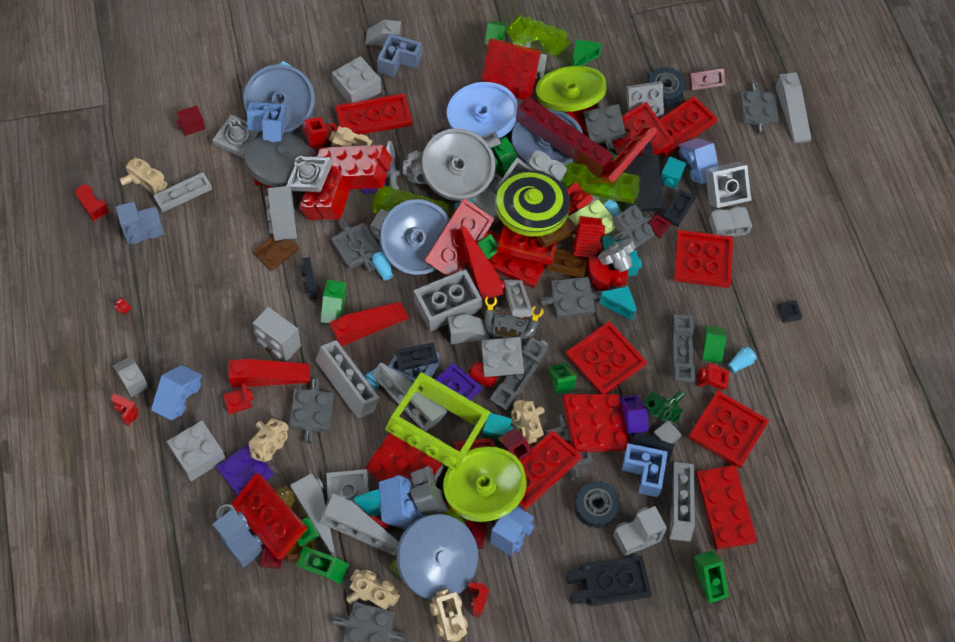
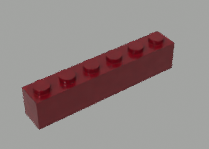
[516,96,614,178]

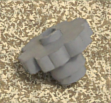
[403,151,427,184]
[598,239,636,272]

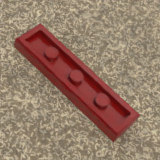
[600,126,658,183]

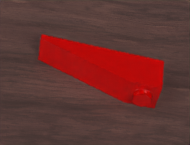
[458,226,505,301]
[330,302,409,347]
[229,359,310,388]

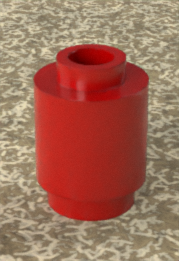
[468,361,498,388]

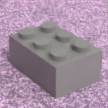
[414,269,482,332]

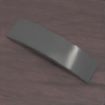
[672,314,695,383]
[490,337,549,411]

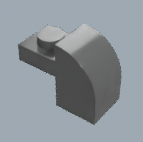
[410,466,448,516]

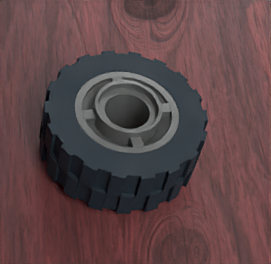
[647,67,686,107]
[574,481,621,529]

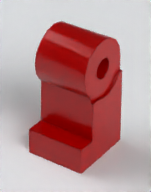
[76,185,109,221]

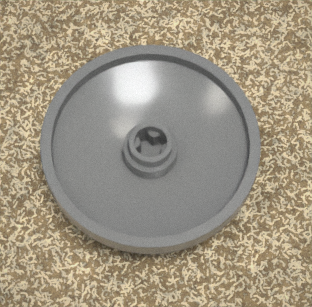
[421,128,495,201]

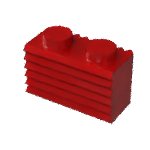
[573,216,605,258]

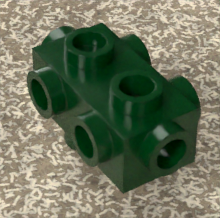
[643,390,685,423]

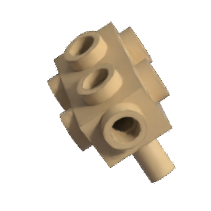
[329,127,372,147]
[120,157,167,195]
[511,400,544,447]
[249,418,289,462]
[346,569,400,610]
[430,589,468,642]

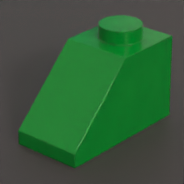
[485,21,508,45]
[491,137,518,176]
[321,280,347,325]
[296,546,349,584]
[694,550,729,603]

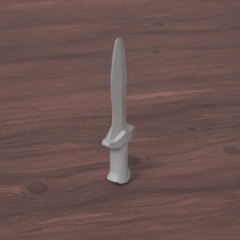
[386,141,401,192]

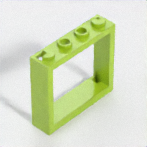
[385,372,491,471]

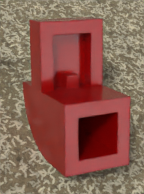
[302,117,338,149]
[587,257,628,291]

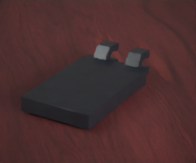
[623,142,663,212]
[565,555,652,607]

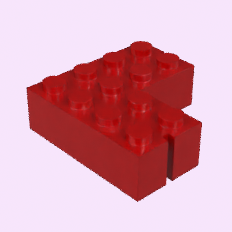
[299,145,392,220]

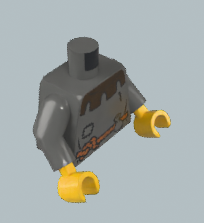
[484,296,544,343]

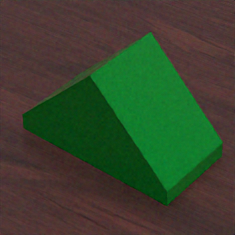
[572,39,602,66]
[702,325,727,363]
[547,363,577,395]

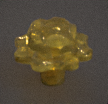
[278,486,295,508]

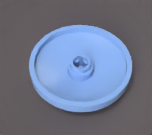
[447,82,518,138]

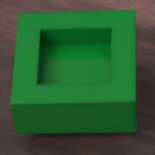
[477,234,498,259]
[297,517,320,546]

